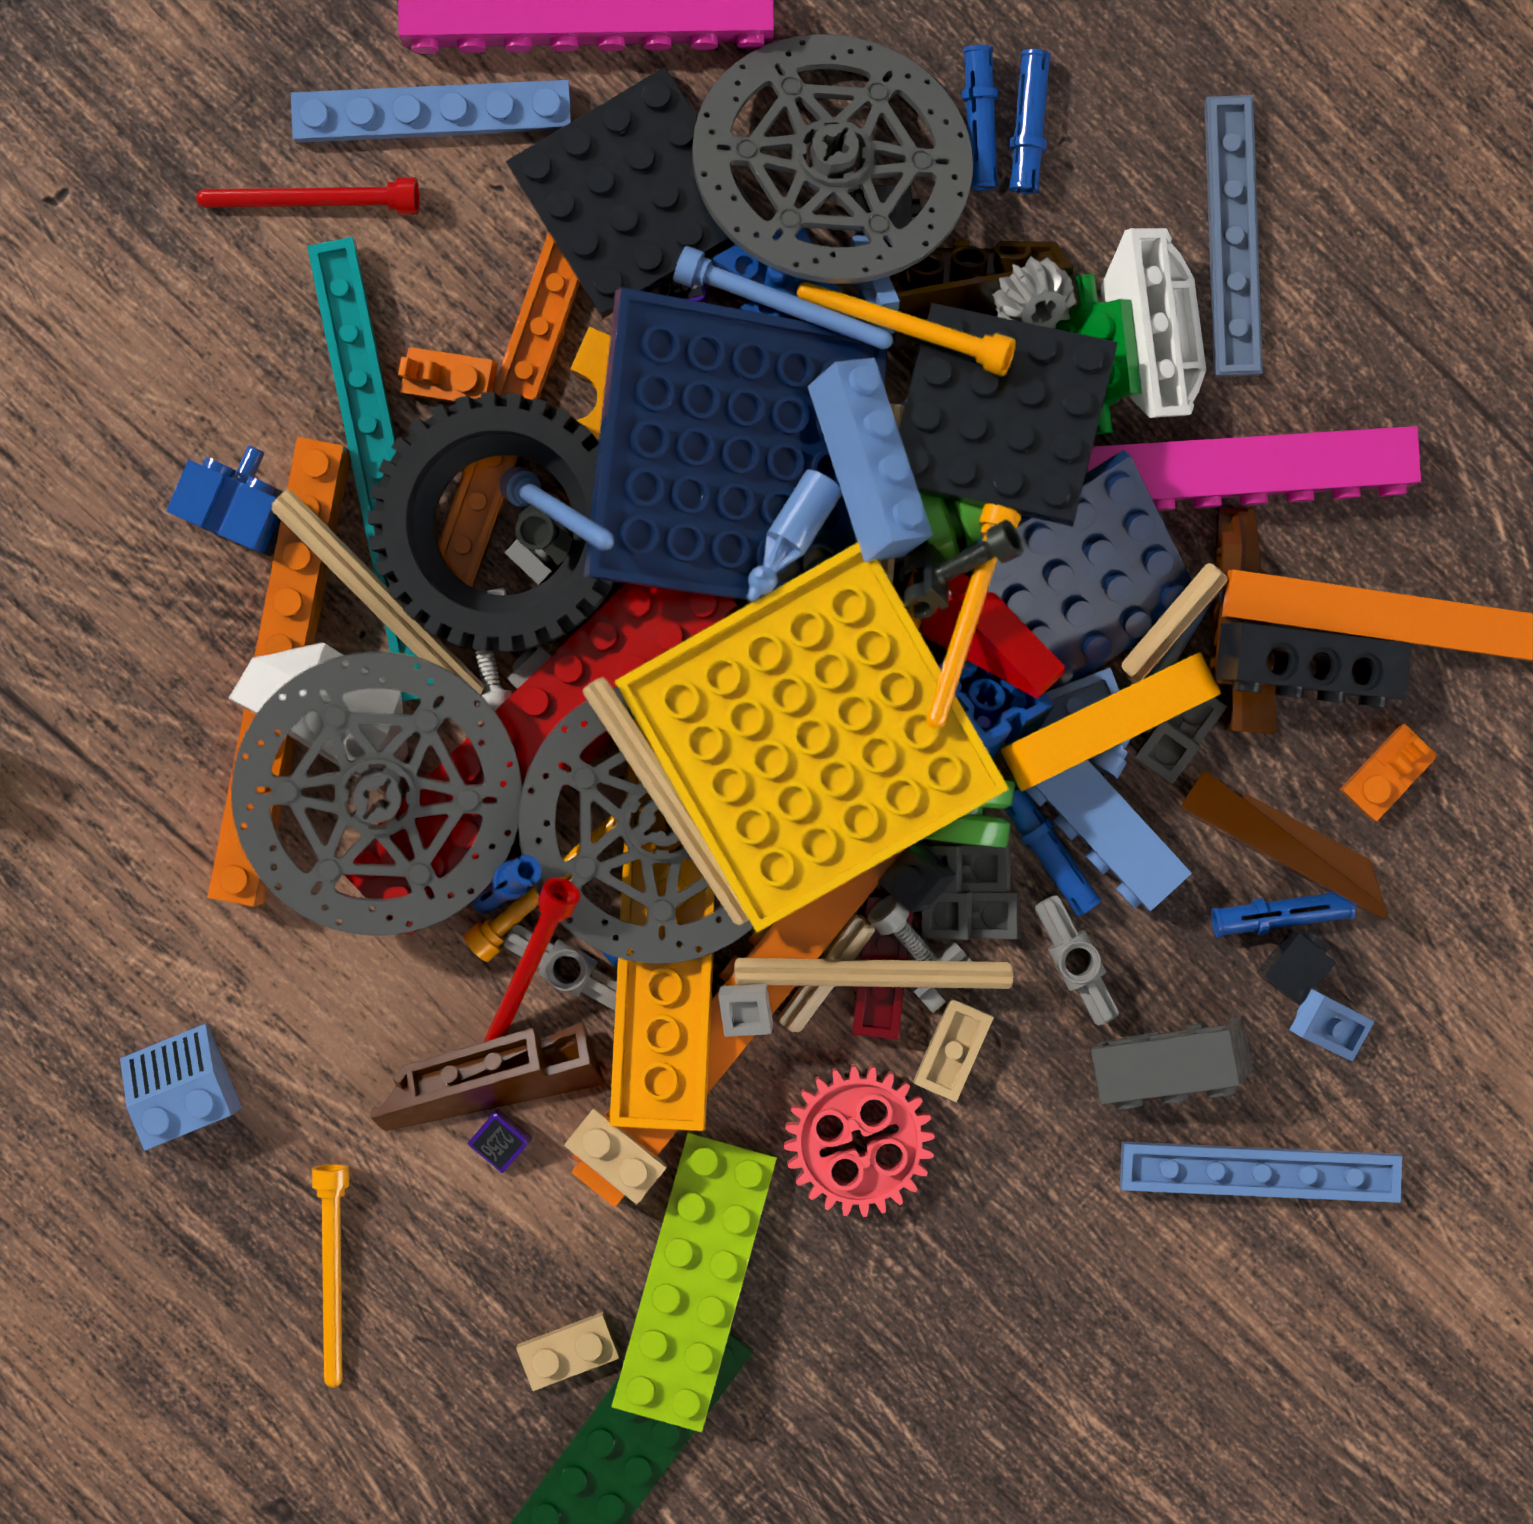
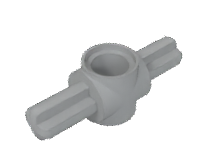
[1035,895,1119,1025]
[504,924,617,1011]

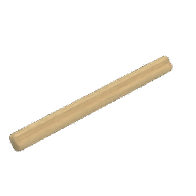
[271,490,485,695]
[583,678,749,925]
[734,958,1014,989]

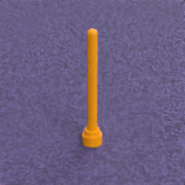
[797,282,1016,376]
[927,504,1021,729]
[464,804,638,962]
[312,1164,349,1388]

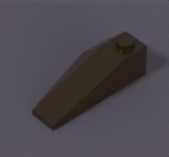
[886,240,1074,344]

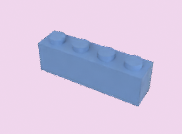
[808,358,933,562]
[1025,760,1192,911]

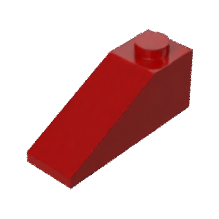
[921,574,1065,699]

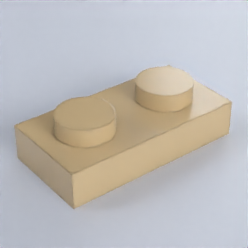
[913,997,994,1102]
[564,1106,667,1204]
[516,1312,620,1391]

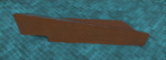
[1209,507,1278,734]
[1180,771,1388,921]
[370,1022,604,1131]

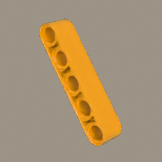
[1000,652,1221,792]

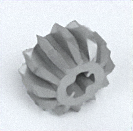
[993,257,1077,329]

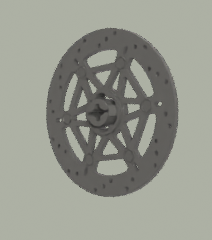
[692,34,973,284]
[231,652,522,936]
[518,686,753,964]

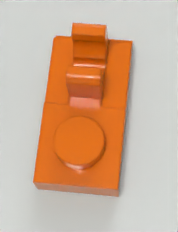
[398,347,498,403]
[1339,723,1437,822]

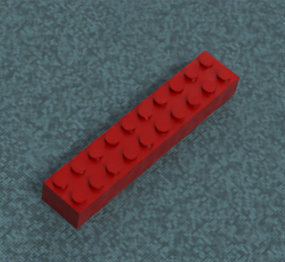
[344,583,741,935]

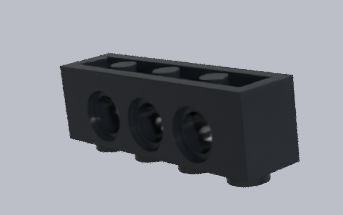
[1216,623,1412,708]

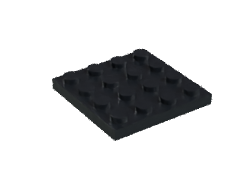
[506,67,759,320]
[899,303,1118,527]

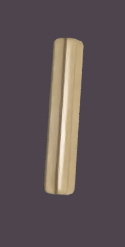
[1121,563,1228,681]
[778,914,875,1032]

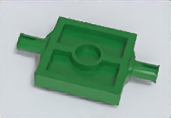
[1056,274,1142,435]

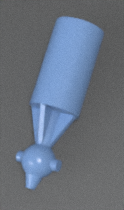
[747,470,842,602]

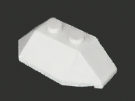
[1100,228,1206,418]
[228,643,408,793]

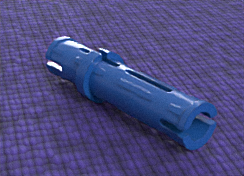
[961,44,999,191]
[1009,49,1051,195]
[1004,788,1102,917]
[471,855,542,914]
[1211,893,1356,937]

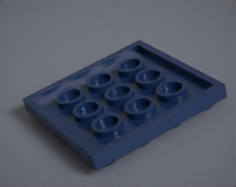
[962,450,1192,692]

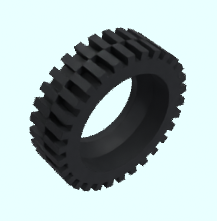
[368,392,615,652]

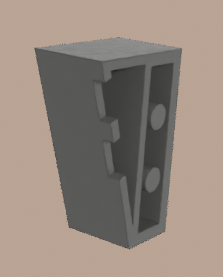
[1091,1016,1253,1110]

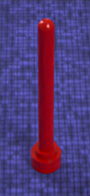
[196,177,420,215]
[484,878,581,1042]

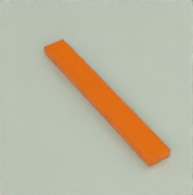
[438,233,581,588]
[1222,570,1533,661]

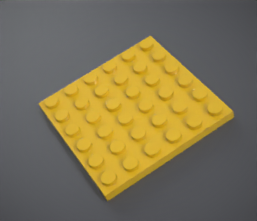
[614,542,1009,932]

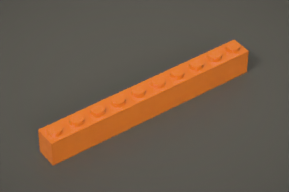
[207,436,351,907]
[571,849,904,1208]

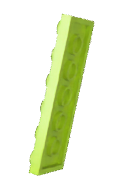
[611,1133,777,1433]

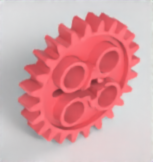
[784,1064,935,1217]

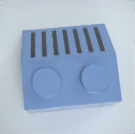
[120,1023,242,1151]

